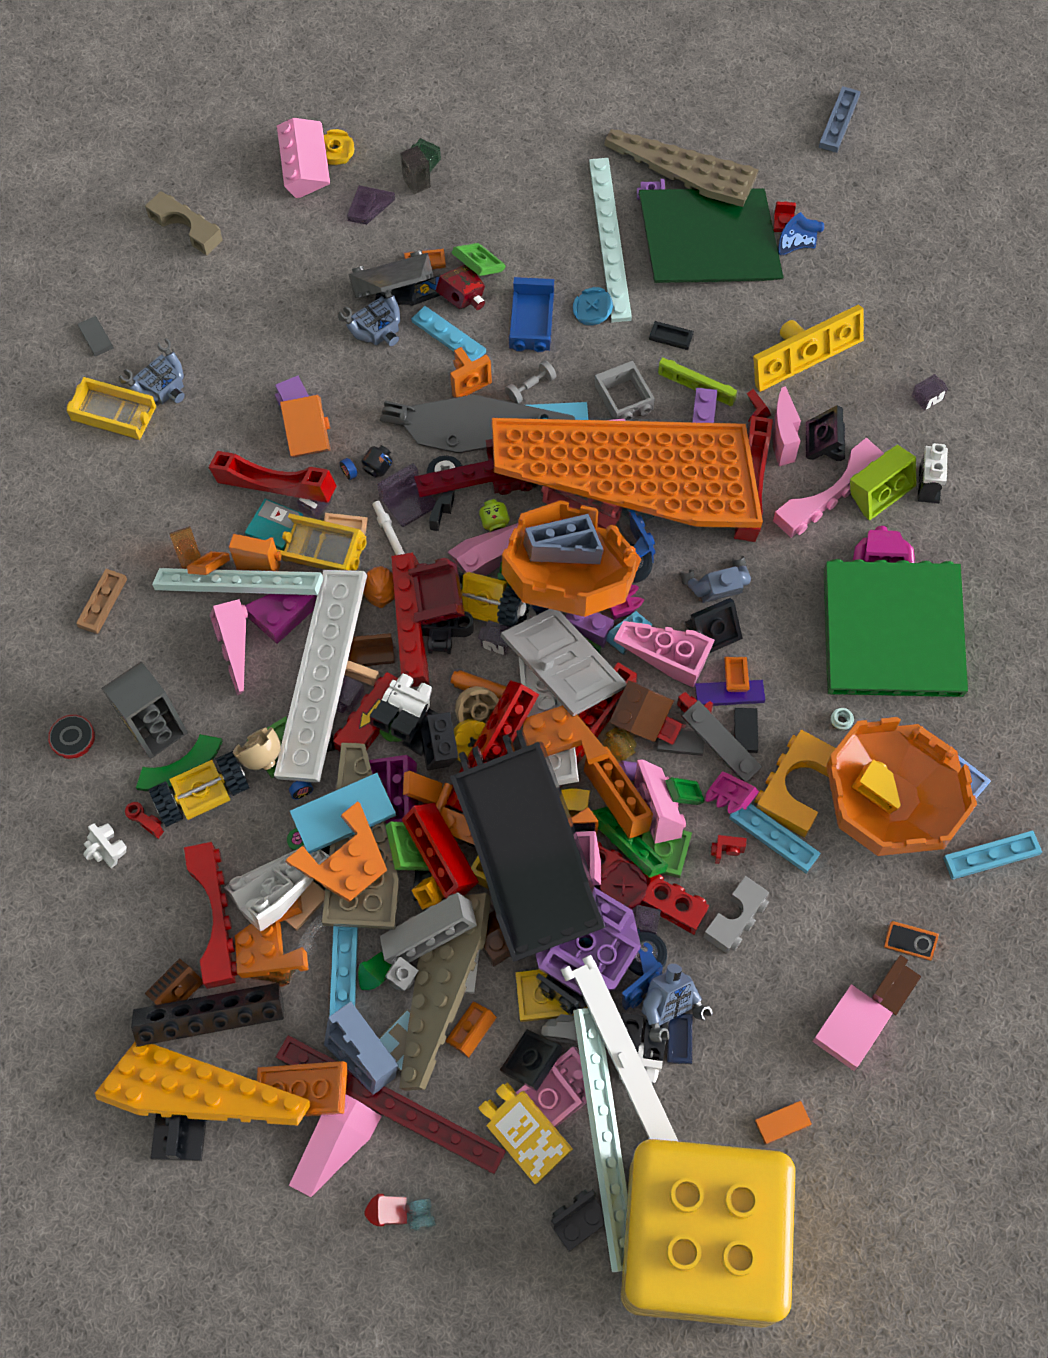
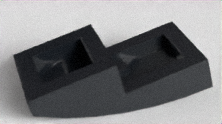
[429,490,455,531]

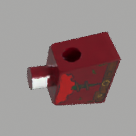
[435,265,485,310]

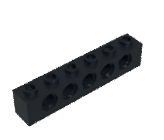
[131,982,284,1047]

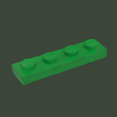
[592,807,668,878]

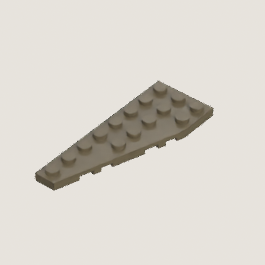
[604,129,759,207]
[322,743,399,929]
[399,893,491,1091]

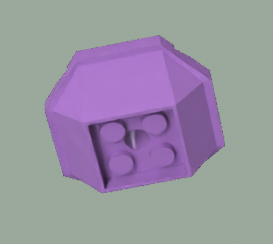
[535,887,641,996]

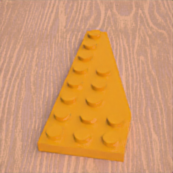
[95,1042,310,1126]

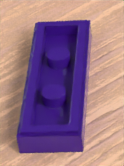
[695,680,765,706]

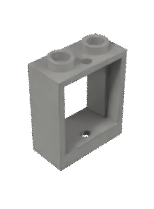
[595,361,655,421]

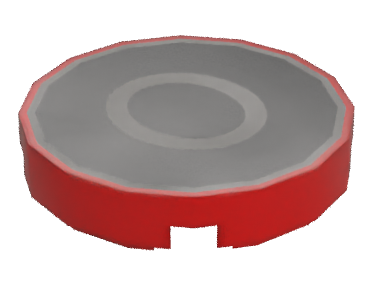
[49,715,95,759]

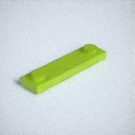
[658,357,737,406]

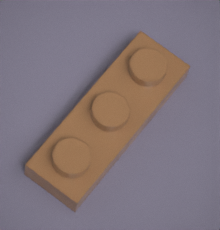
[76,569,127,634]

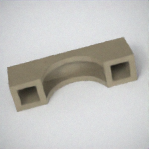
[145,191,223,256]

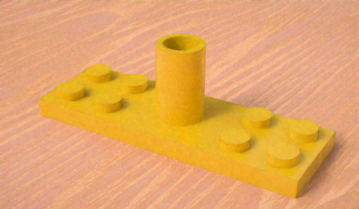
[753,304,864,392]

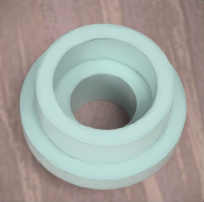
[831,708,854,730]

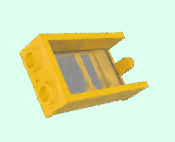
[66,377,156,440]
[277,513,366,571]

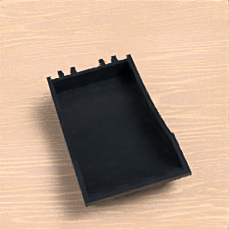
[450,729,606,962]

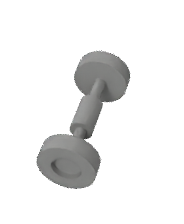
[505,360,556,404]

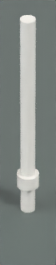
[372,501,405,555]

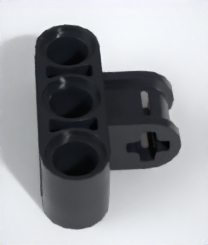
[421,611,474,654]

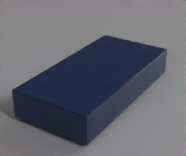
[667,1014,693,1064]

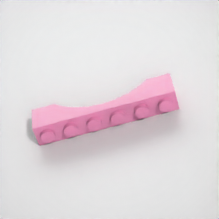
[773,438,884,538]

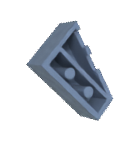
[523,514,604,564]
[324,1001,398,1095]

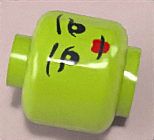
[479,499,510,532]

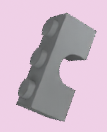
[703,876,769,954]

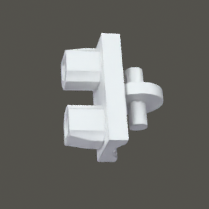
[83,823,127,869]

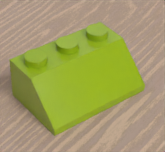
[850,444,916,521]

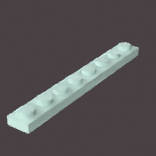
[152,568,323,595]

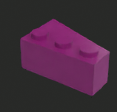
[245,594,317,644]
[369,755,418,824]

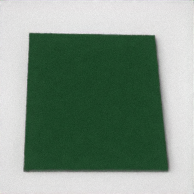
[638,188,784,283]

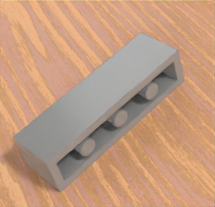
[380,893,477,965]

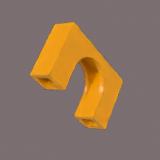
[754,730,836,838]

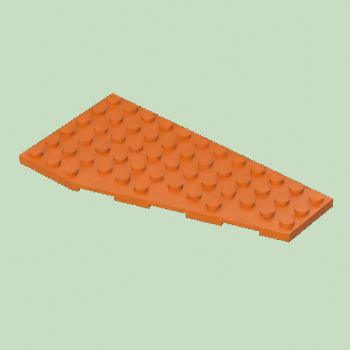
[491,418,763,528]

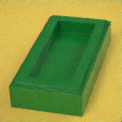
[665,777,705,805]

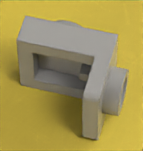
[385,957,419,991]

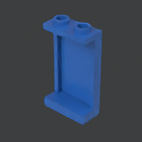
[509,277,554,352]

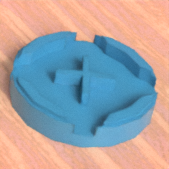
[572,287,613,326]

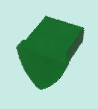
[358,951,392,990]

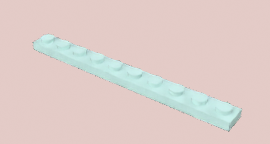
[589,158,632,323]
[573,1008,628,1272]

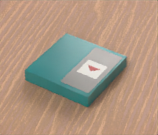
[245,498,303,551]

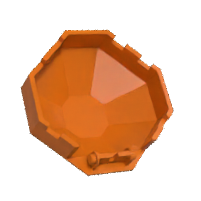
[502,500,641,617]
[826,717,977,856]

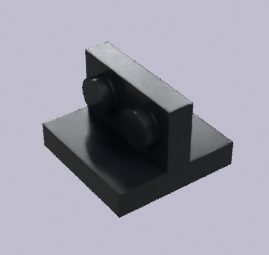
[806,405,845,461]
[685,598,743,653]
[151,1113,206,1161]

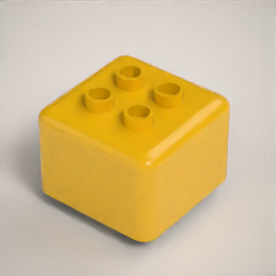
[621,1139,795,1328]

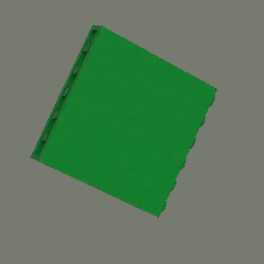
[823,559,968,697]

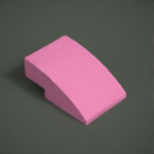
[772,386,801,466]
[812,984,893,1071]
[516,1047,587,1127]

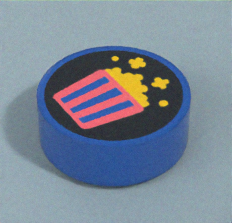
[339,458,357,480]
[289,781,313,800]

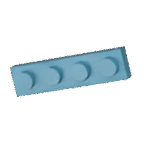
[411,306,486,361]
[729,803,821,873]
[943,831,1042,880]
[329,926,358,1016]

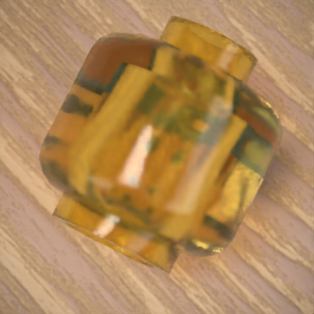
[603,727,637,762]

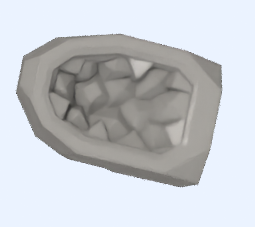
[541,1014,578,1044]

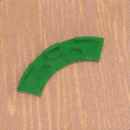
[136,734,223,791]

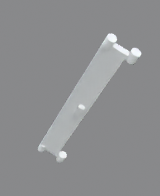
[561,955,678,1141]

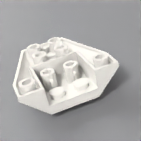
[224,845,330,932]

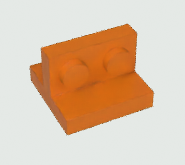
[450,347,492,398]

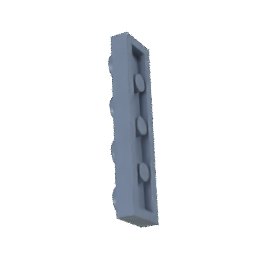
[819,86,861,153]

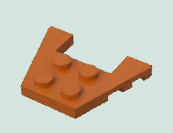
[523,705,609,765]
[285,801,387,902]
[235,896,309,978]

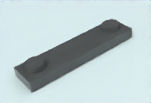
[681,700,762,782]

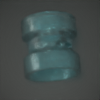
[406,1198,436,1231]

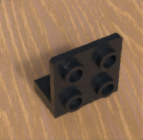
[536,973,587,1015]
[551,1189,605,1252]

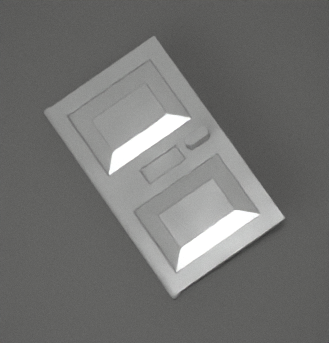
[501,609,627,716]

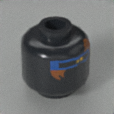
[361,445,393,478]

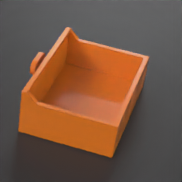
[280,395,330,457]
[229,534,282,571]

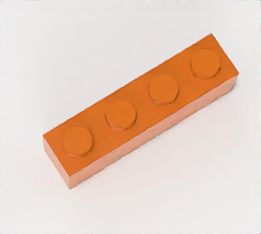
[584,746,653,839]

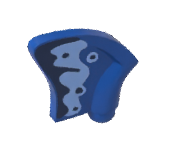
[778,212,824,255]

